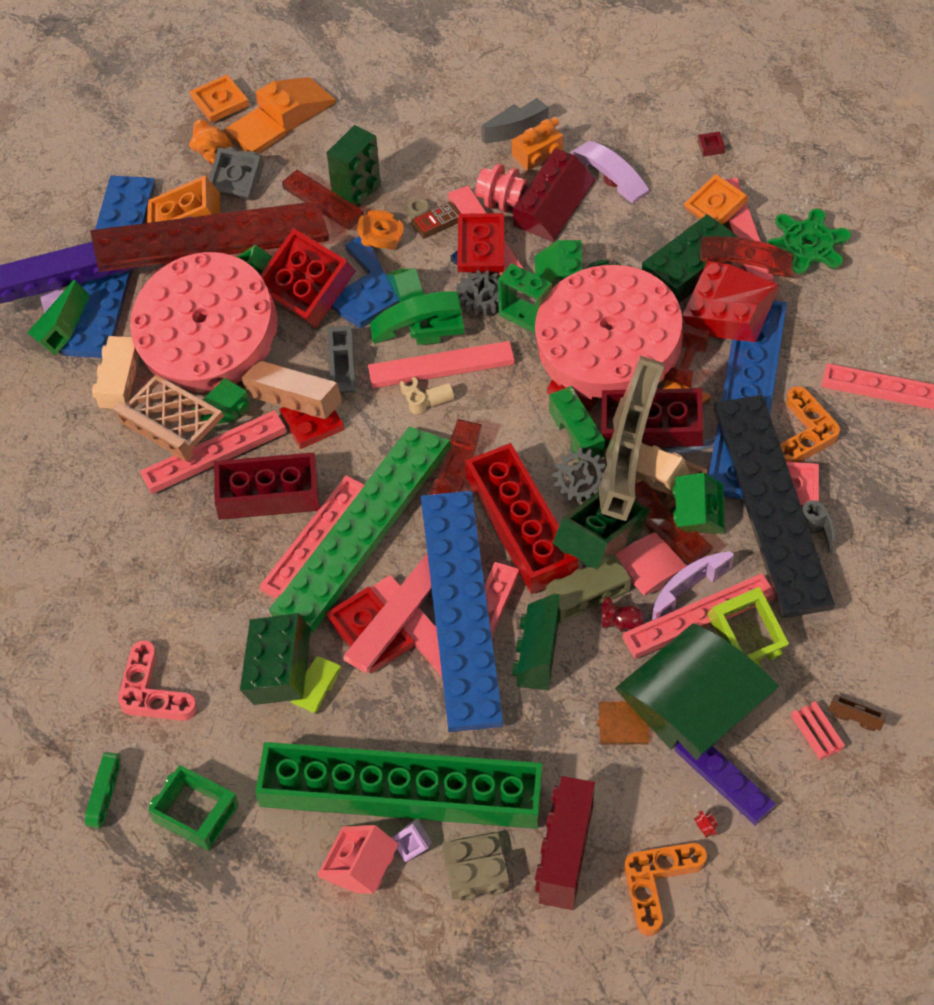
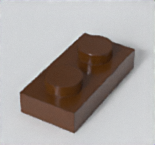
[828,694,888,731]

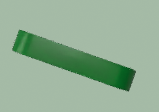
[85,752,121,829]

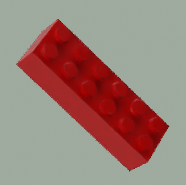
[465,443,578,594]

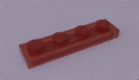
[282,170,364,230]

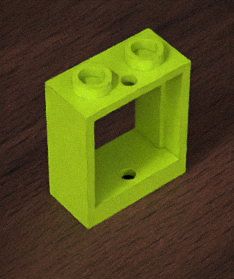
[707,587,789,666]

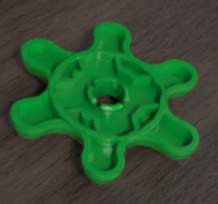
[766,208,851,275]

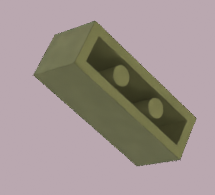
[546,555,631,623]

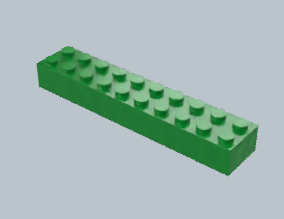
[255,742,542,829]

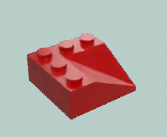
[260,228,356,329]
[682,262,779,342]

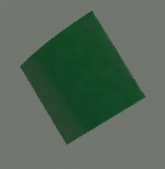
[615,623,779,760]

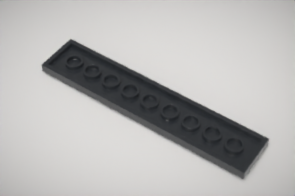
[714,395,835,619]

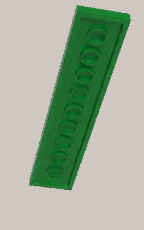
[269,426,452,633]

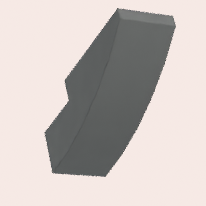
[482,98,549,143]
[327,325,356,393]

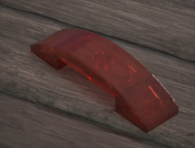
[700,236,792,278]
[429,419,482,495]
[635,480,714,563]

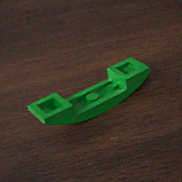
[370,291,462,344]

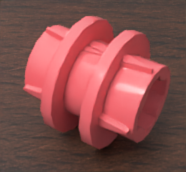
[475,164,528,213]

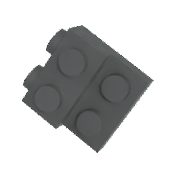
[209,147,264,200]

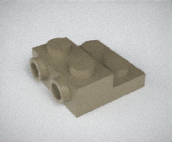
[442,833,509,901]

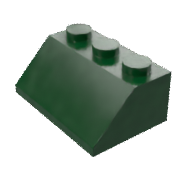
[512,594,560,691]

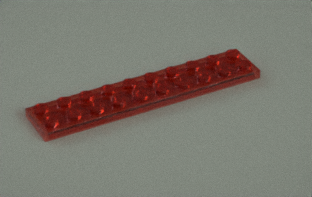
[90,201,329,272]

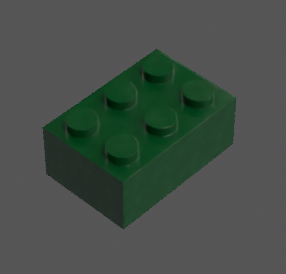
[326,125,381,211]
[240,613,311,705]

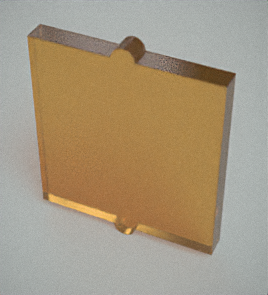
[597,702,649,745]

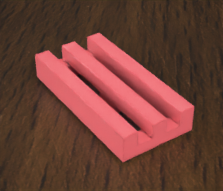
[791,701,845,760]

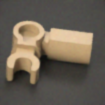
[400,377,454,414]

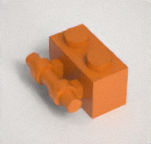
[512,117,563,171]

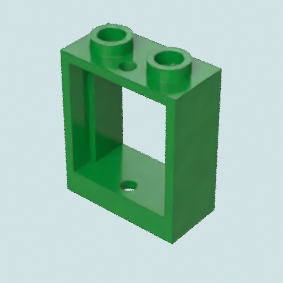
[498,263,552,334]
[148,765,239,851]

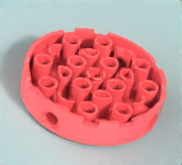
[130,252,278,393]
[535,265,683,399]

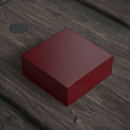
[698,131,725,157]

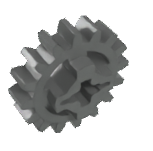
[457,270,499,316]
[552,447,606,502]

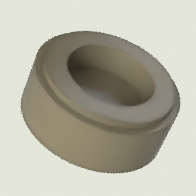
[407,198,430,219]

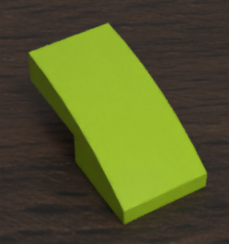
[290,656,342,714]

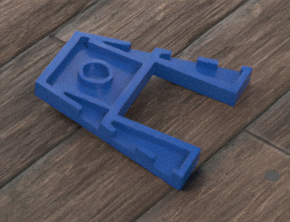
[332,236,399,328]

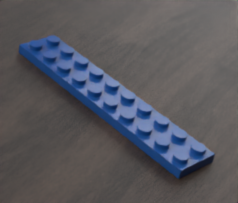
[61,175,155,358]
[709,300,787,499]
[421,491,503,733]

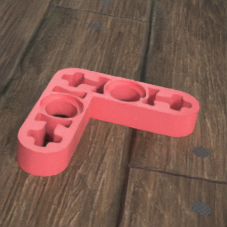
[118,641,197,721]

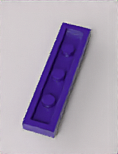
[674,742,775,826]

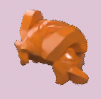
[189,119,235,164]

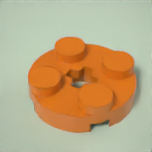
[357,210,404,250]

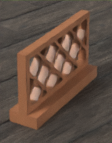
[113,374,224,463]

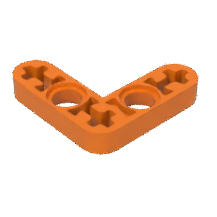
[780,386,840,463]
[624,843,707,936]

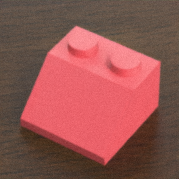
[317,825,399,894]

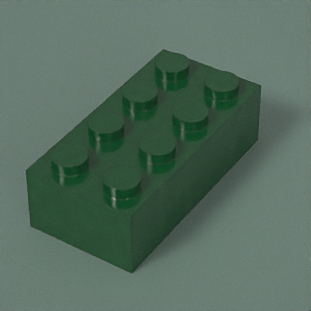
[642,214,742,303]
[552,491,651,569]

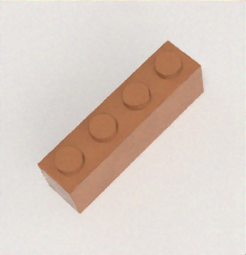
[242,360,342,419]

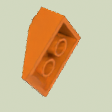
[256,77,336,133]
[147,175,221,233]

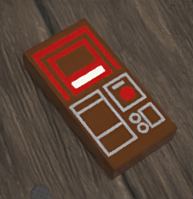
[411,201,461,239]

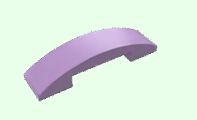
[572,141,649,204]
[652,551,734,620]

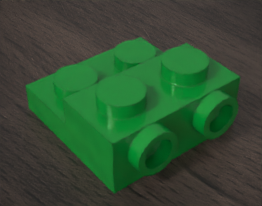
[409,296,464,345]

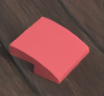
[616,532,687,596]

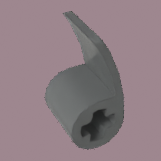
[802,500,835,553]

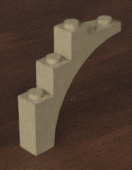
[599,355,664,521]

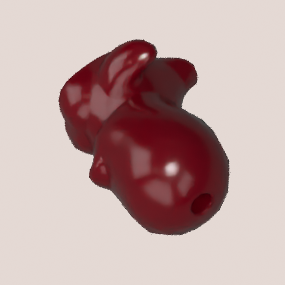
[602,596,644,632]

